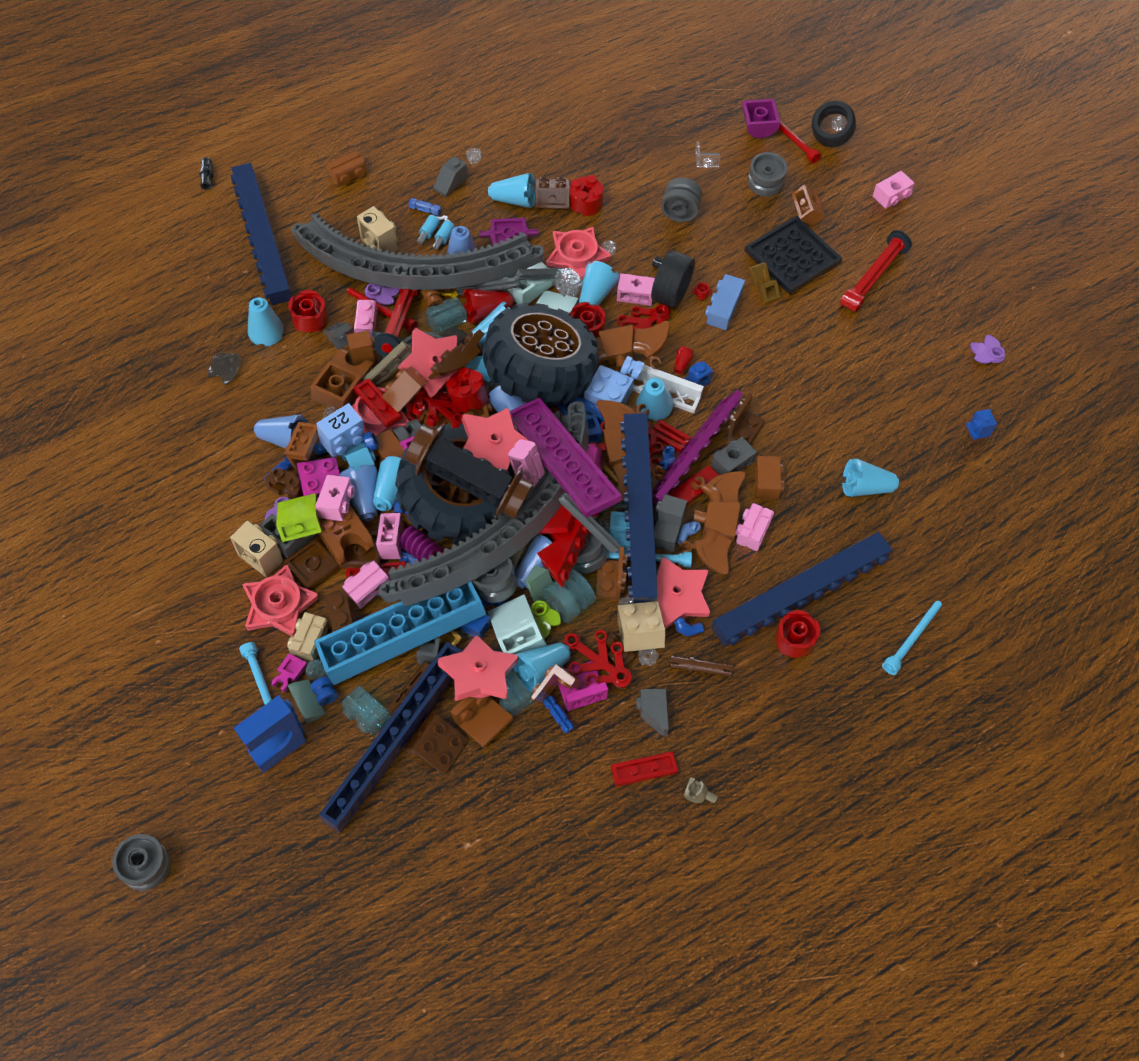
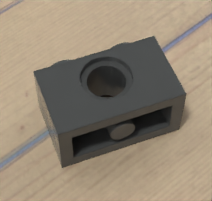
[711,437,757,475]

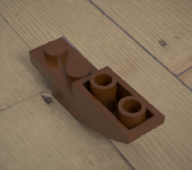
[428,329,485,380]

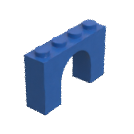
[234,695,306,773]

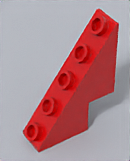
[537,512,599,588]

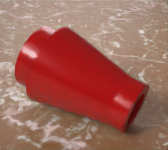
[673,346,694,375]

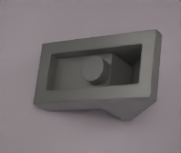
[323,322,351,349]

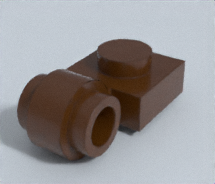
[597,632,636,668]

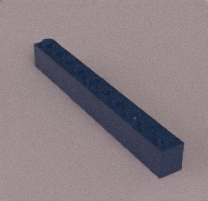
[230,163,292,305]
[620,413,658,604]
[712,531,893,647]
[319,642,463,834]

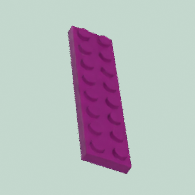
[652,389,743,508]
[509,398,622,518]

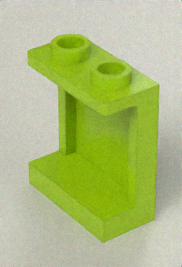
[276,493,322,542]

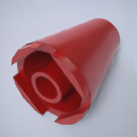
[462,288,514,325]

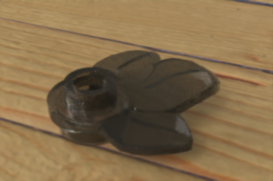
[208,352,242,385]

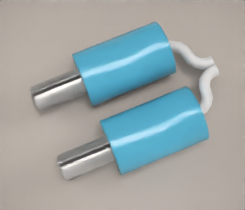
[417,215,455,250]

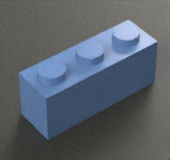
[705,274,745,330]

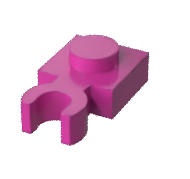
[272,653,307,693]

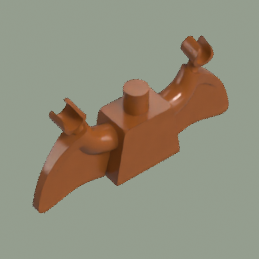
[593,321,670,377]
[596,400,665,500]
[679,471,745,576]

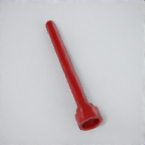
[778,122,821,164]
[347,288,418,334]

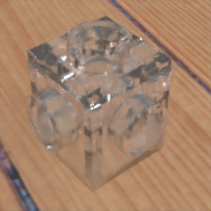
[552,268,583,297]

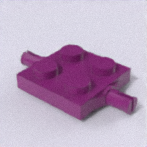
[480,218,538,246]

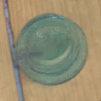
[306,659,325,680]

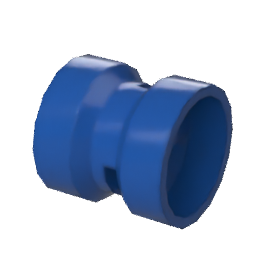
[310,676,338,706]

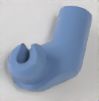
[676,521,701,545]

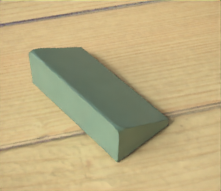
[525,565,556,602]
[287,680,326,724]

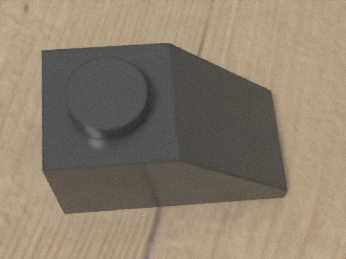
[433,156,468,197]
[636,689,669,736]

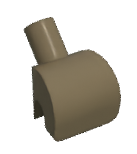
[684,777,718,803]

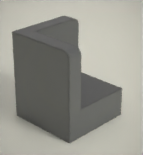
[416,638,441,665]

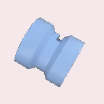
[620,355,644,380]

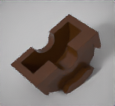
[264,468,303,499]

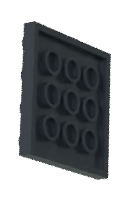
[744,215,842,295]

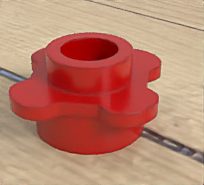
[691,282,712,300]

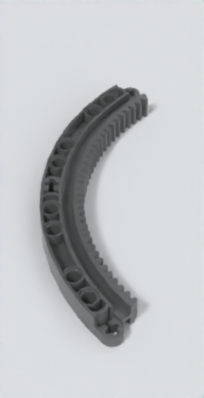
[291,213,545,290]
[379,401,589,606]

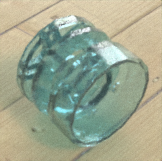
[542,569,596,623]

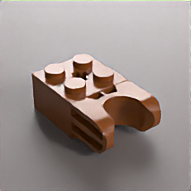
[310,348,375,411]
[318,504,374,565]

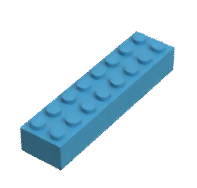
[314,581,486,685]

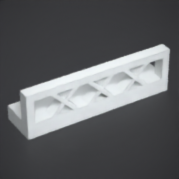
[633,365,704,413]

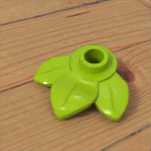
[531,600,561,639]

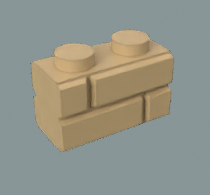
[287,612,330,662]

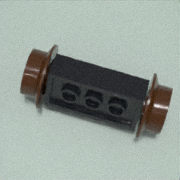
[404,424,534,519]

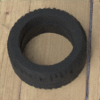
[812,100,856,147]

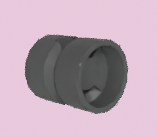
[392,419,422,442]

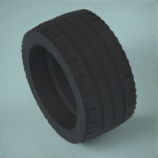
[651,250,695,308]

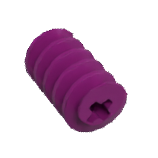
[400,526,444,562]

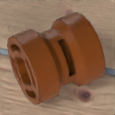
[423,289,445,312]

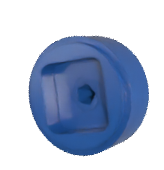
[363,431,379,451]

